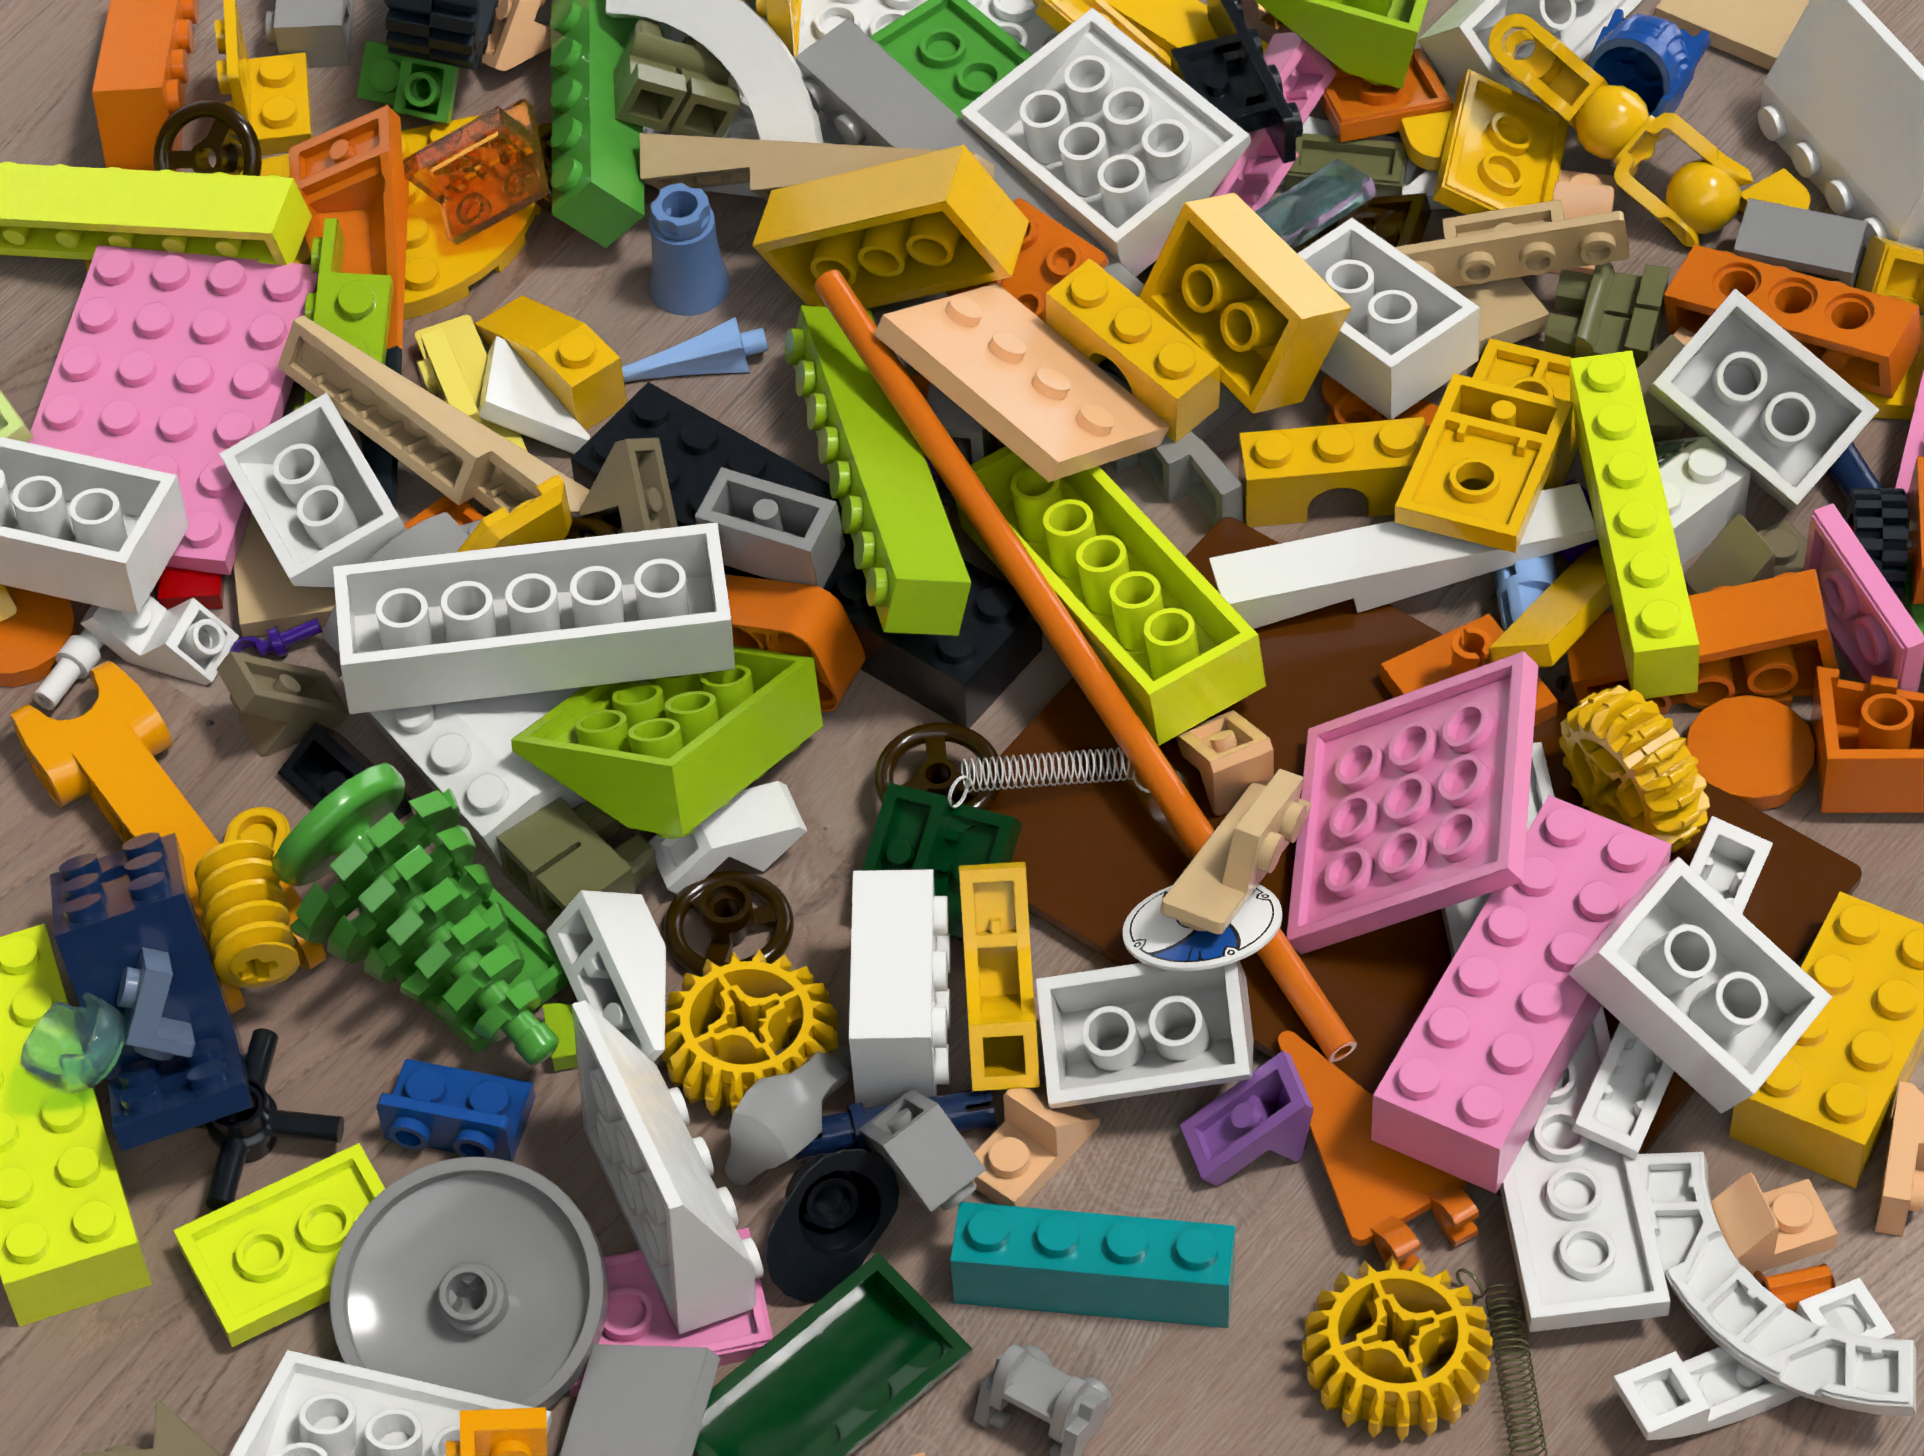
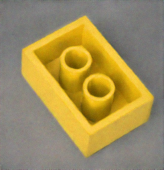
[1139,193,1352,414]

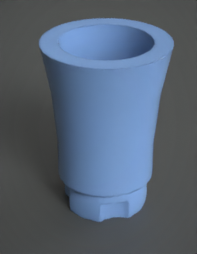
[649,183,731,316]

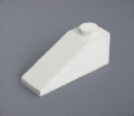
[546,890,666,1062]

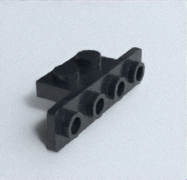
[1171,0,1303,163]

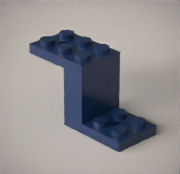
[50,833,253,1152]

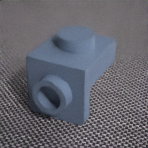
[117,947,195,1060]

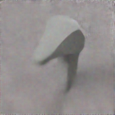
[724,1045,852,1186]

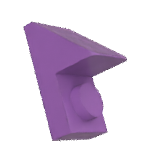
[1180,1051,1314,1186]

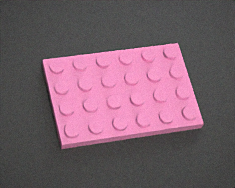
[27,245,319,575]

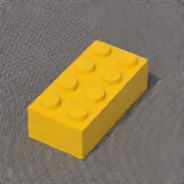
[752,144,1029,309]
[1729,892,1924,1189]

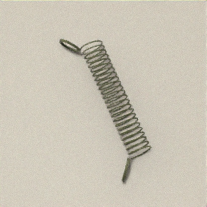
[1456,1268,1548,1456]

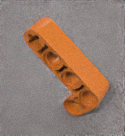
[725,574,866,712]

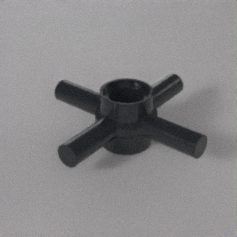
[193,1028,344,1211]

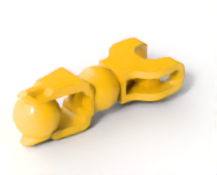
[1488,13,1754,248]

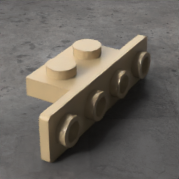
[1395,200,1630,288]
[1160,769,1311,934]

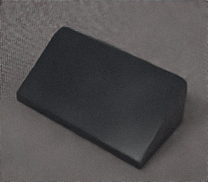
[277,723,412,820]

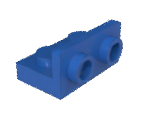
[376,1059,536,1162]

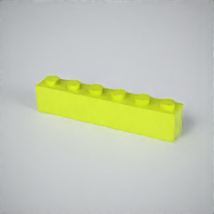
[0,162,312,265]
[1570,351,1699,699]

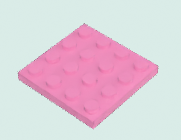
[1286,651,1539,955]

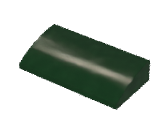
[692,1252,972,1456]

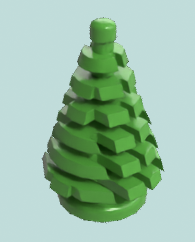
[272,762,559,1065]

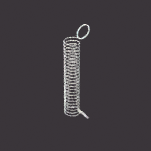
[947,747,1150,808]

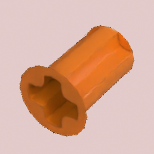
[1753,1263,1836,1311]

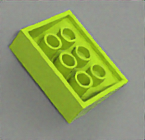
[1254,0,1429,89]
[511,645,823,839]

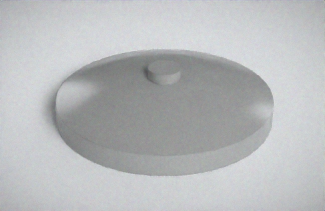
[330,1157,609,1410]

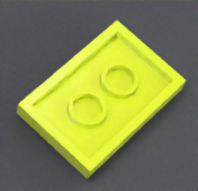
[173,1143,385,1347]

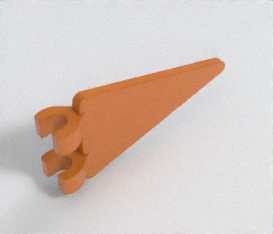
[1278,1031,1479,1271]

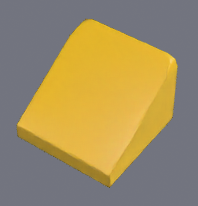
[1855,235,1924,313]

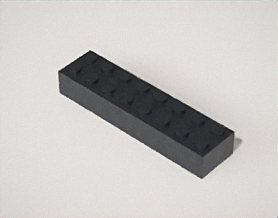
[571,382,1042,728]

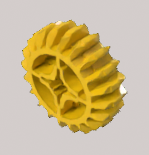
[1559,685,1710,853]
[661,949,839,1116]
[1302,1255,1493,1442]

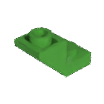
[357,40,460,124]

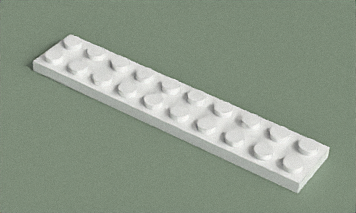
[1441,742,1671,1332]

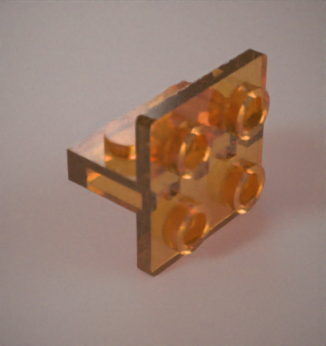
[403,99,549,245]

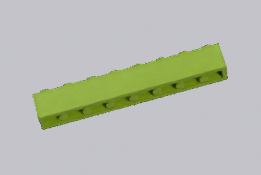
[784,305,971,636]

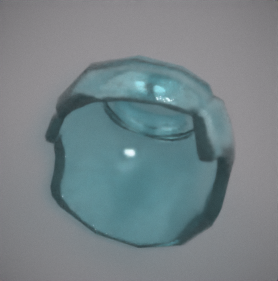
[20,992,125,1094]

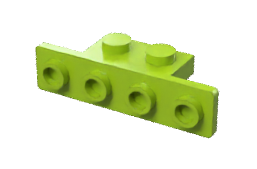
[294,218,394,411]

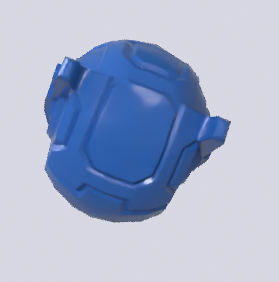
[1586,9,1711,118]

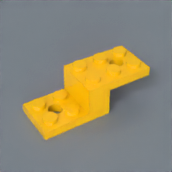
[1395,338,1578,553]

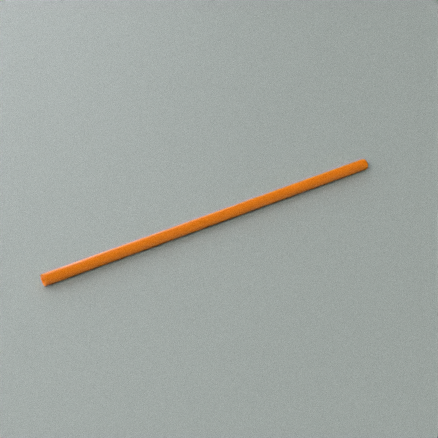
[814,270,1357,1063]

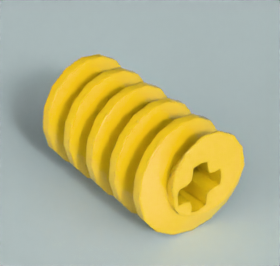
[194,840,300,989]

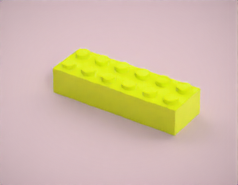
[955,446,1266,746]
[0,923,152,1327]

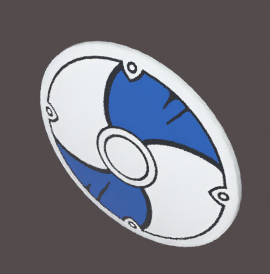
[1122,885,1282,971]

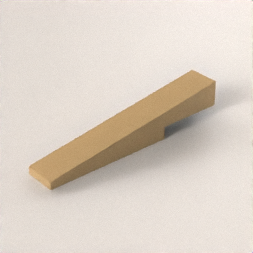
[640,133,994,201]
[277,315,609,537]

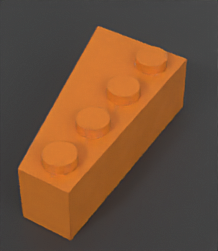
[92,0,199,172]
[1567,569,1841,715]
[1811,666,1924,813]

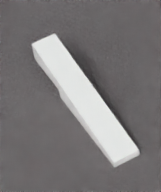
[1209,483,1598,629]
[1571,816,1773,1160]

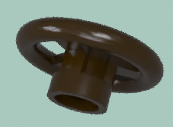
[153,100,262,176]
[874,722,1002,810]
[664,871,794,977]

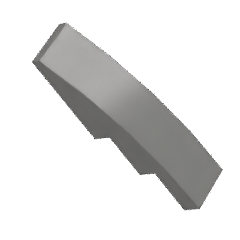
[1099,367,1243,525]

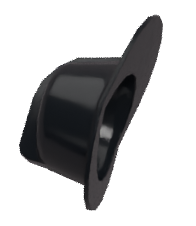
[765,1149,900,1302]

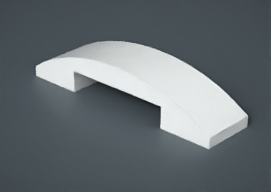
[1612,1277,1896,1440]

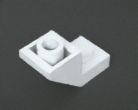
[80,595,239,686]
[648,781,807,894]

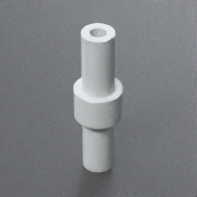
[33,628,104,710]

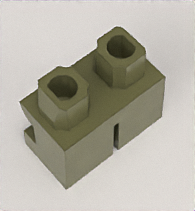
[613,20,741,138]
[1543,262,1670,369]
[496,797,657,923]

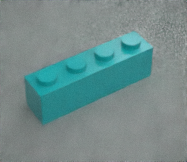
[950,1202,1235,1328]

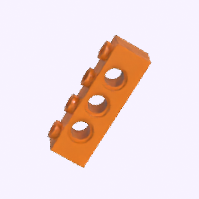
[1664,244,1922,398]

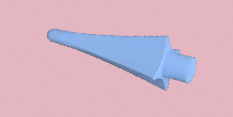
[622,317,769,383]

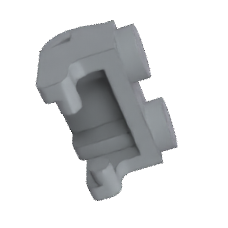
[973,1344,1113,1456]

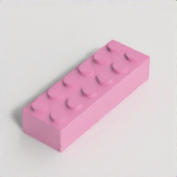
[1371,795,1672,1194]

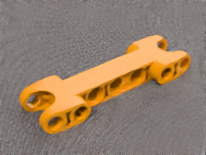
[9,660,327,1014]

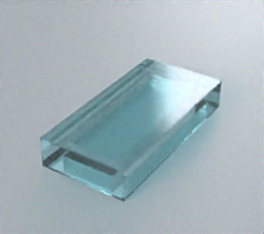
[1255,158,1377,249]

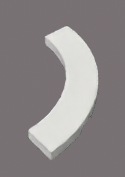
[606,0,823,143]
[1637,1152,1916,1416]

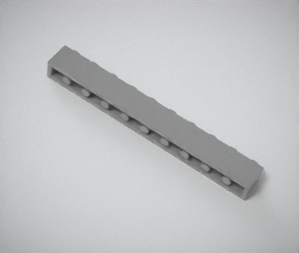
[795,18,1244,440]

